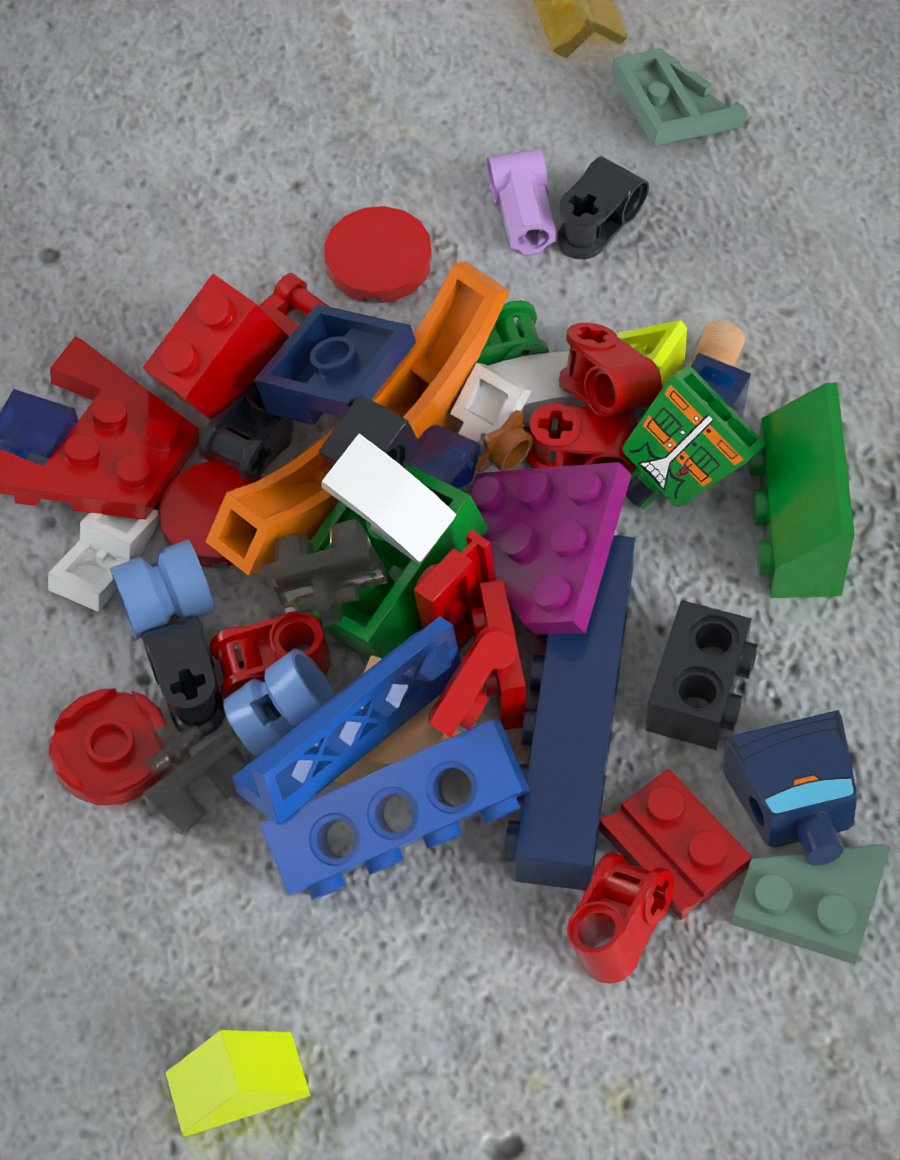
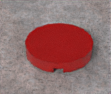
[324,206,432,303]
[158,460,262,567]
[49,688,172,806]

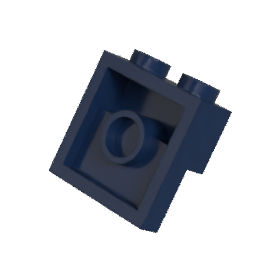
[254,304,416,425]

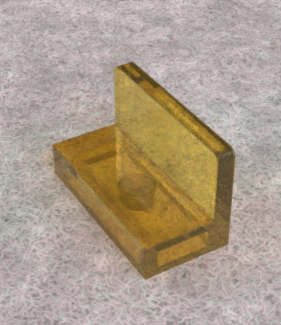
[533,0,628,58]

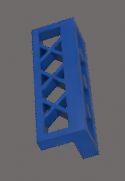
[232,616,461,825]

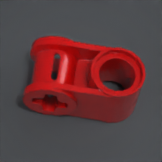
[558,322,662,418]
[527,403,638,474]
[209,611,331,700]
[567,852,674,984]

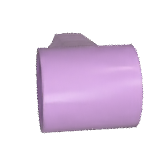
[487,148,556,255]

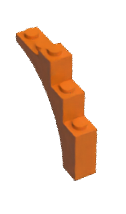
[205,261,510,576]

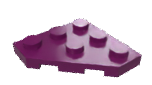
[469,462,631,635]

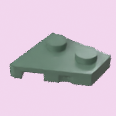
[731,844,890,965]

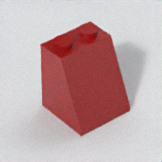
[142,274,289,421]

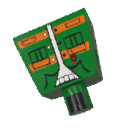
[622,365,766,509]

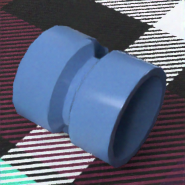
[110,539,215,640]
[224,649,337,757]

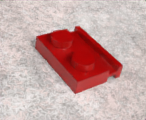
[414,530,496,651]
[470,579,526,730]
[599,768,752,920]

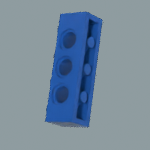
[259,719,531,901]

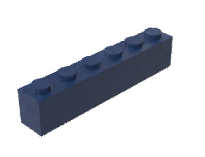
[505,535,635,891]

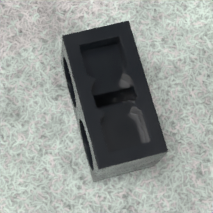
[646,600,759,750]

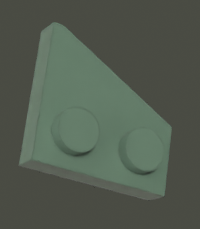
[610,48,748,146]

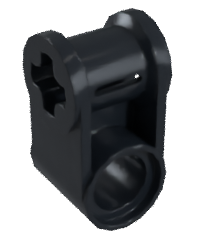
[558,156,649,260]
[198,381,294,483]
[141,616,225,738]

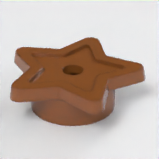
[475,410,533,474]

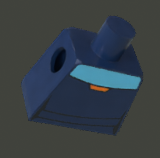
[723,710,857,865]

